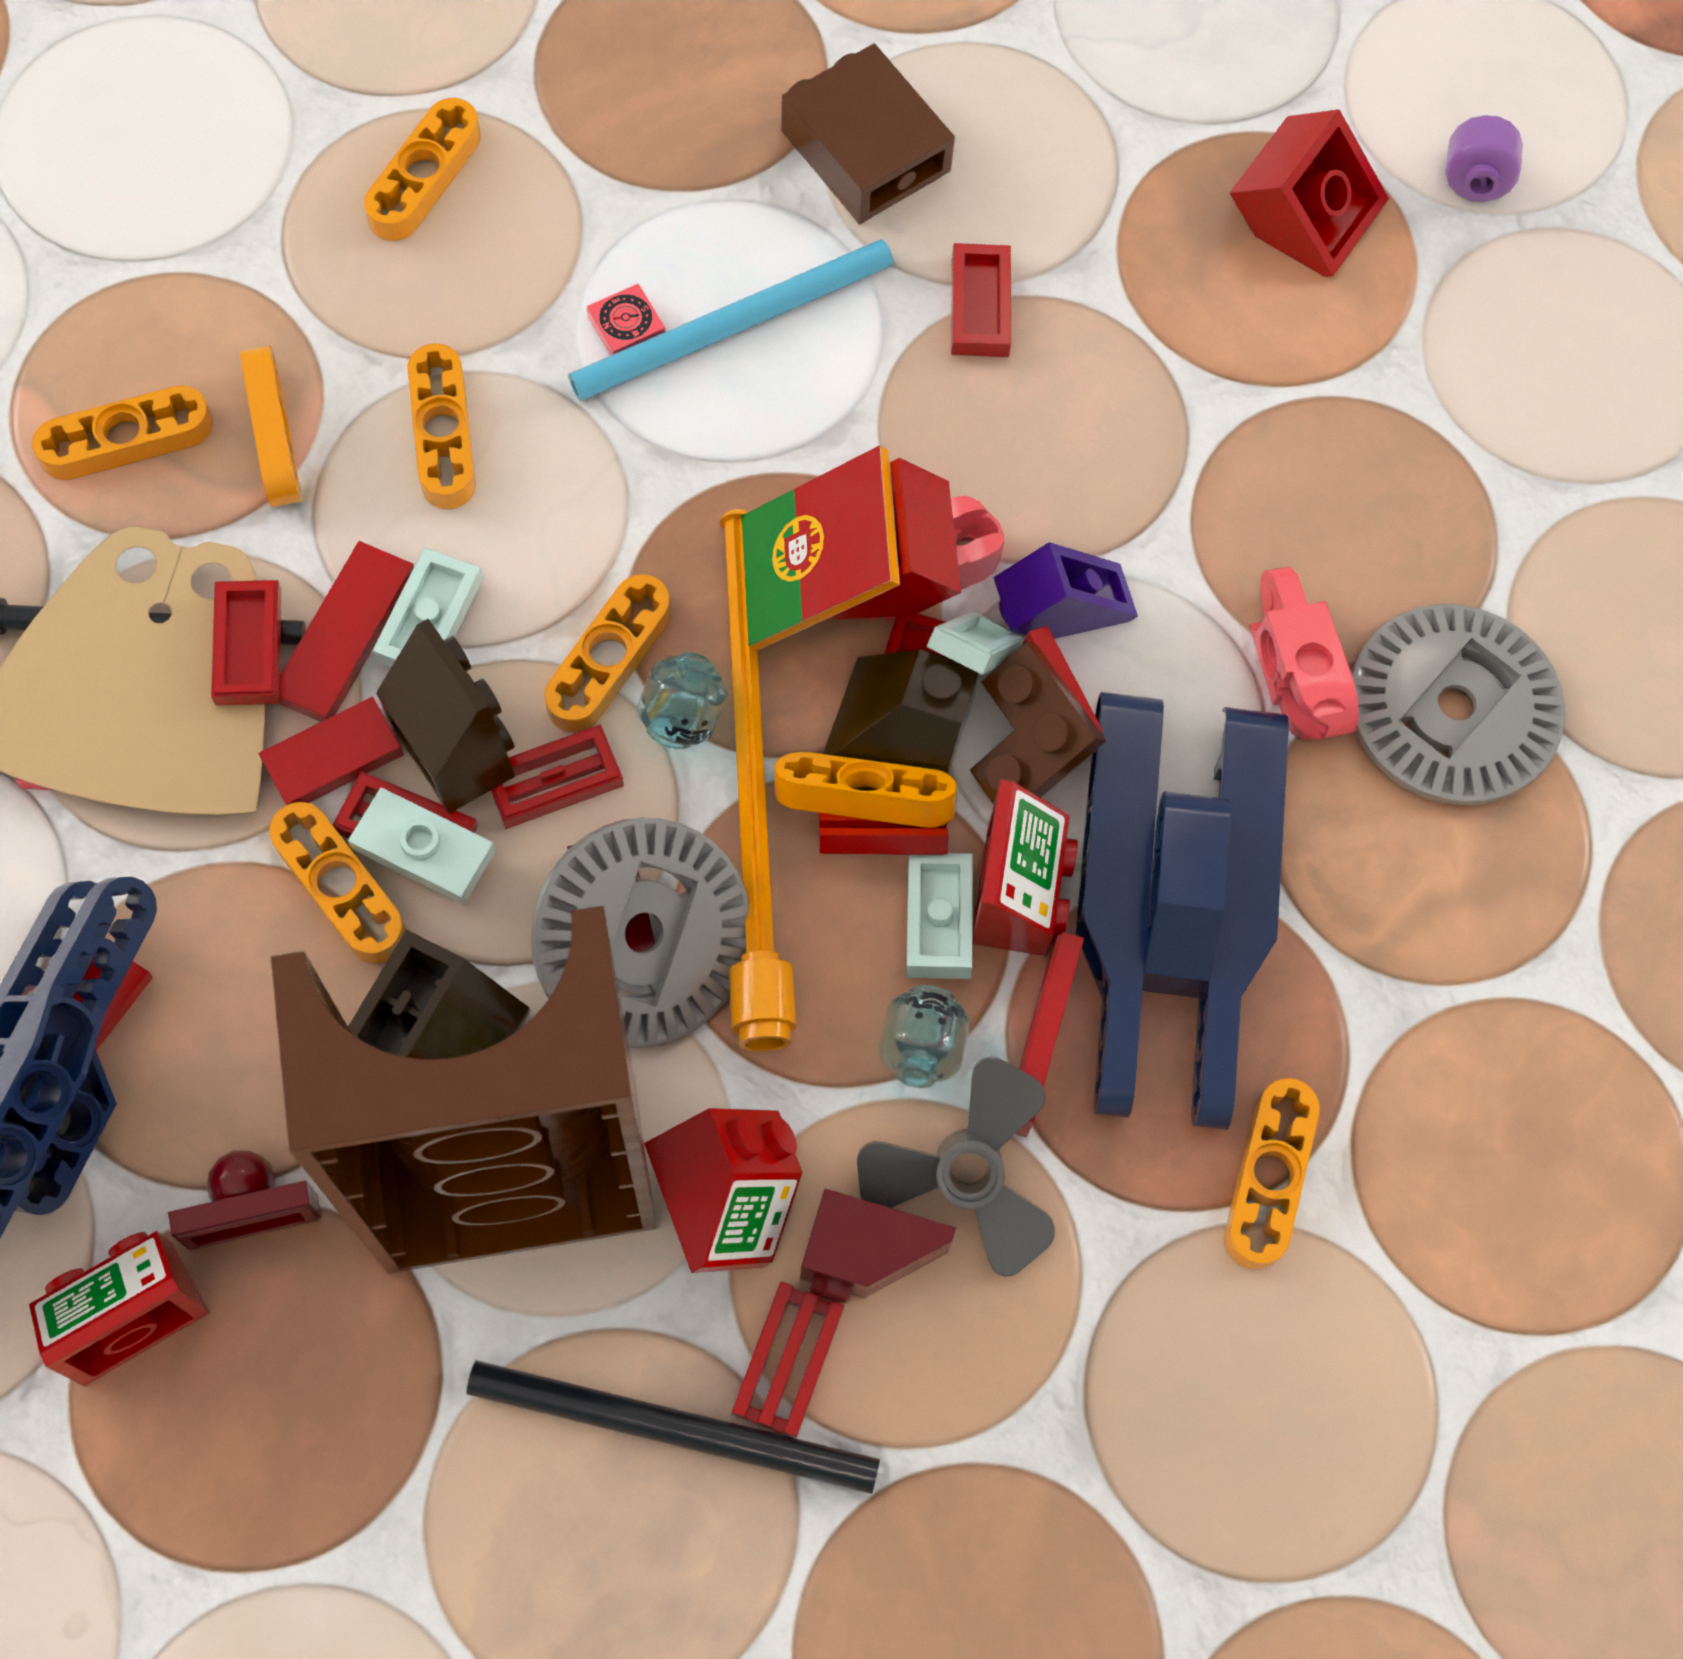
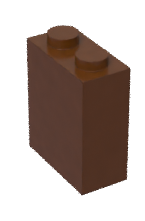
[781,43,955,225]

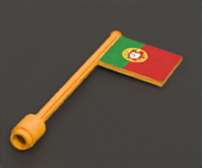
[720,445,900,1052]

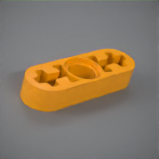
[364,98,481,241]
[407,343,476,509]
[240,346,302,508]
[32,385,213,480]
[544,574,671,733]
[774,752,957,828]
[269,802,406,963]
[1224,1078,1320,1269]

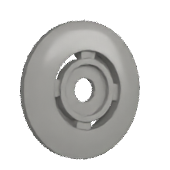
[1352,604,1565,806]
[531,817,749,1048]

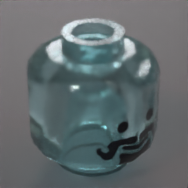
[637,652,728,749]
[879,985,969,1088]

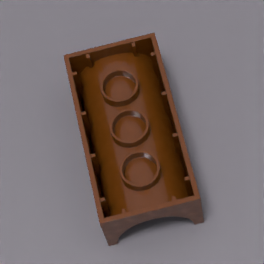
[271,906,657,1274]

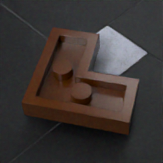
[970,641,1106,804]

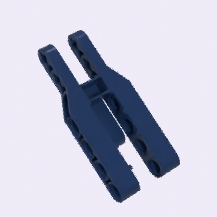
[1075,692,1289,1130]
[0,876,157,1238]

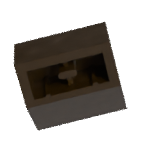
[376,619,516,814]
[348,929,531,1060]

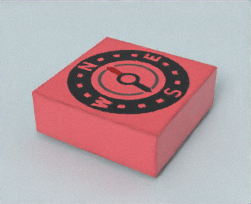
[586,283,666,356]

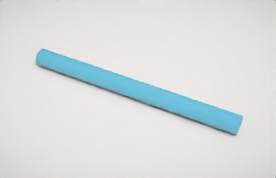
[568,239,893,401]

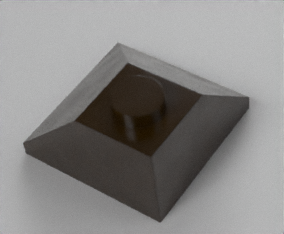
[823,649,979,774]

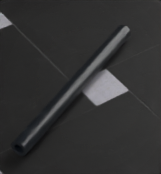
[466,1360,880,1494]

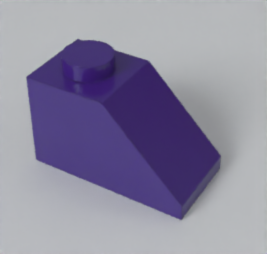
[993,542,1138,639]

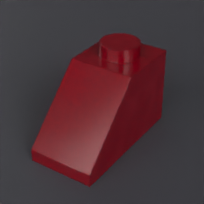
[800,1188,956,1303]

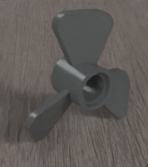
[857,1057,1055,1276]

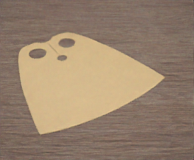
[0,526,266,815]

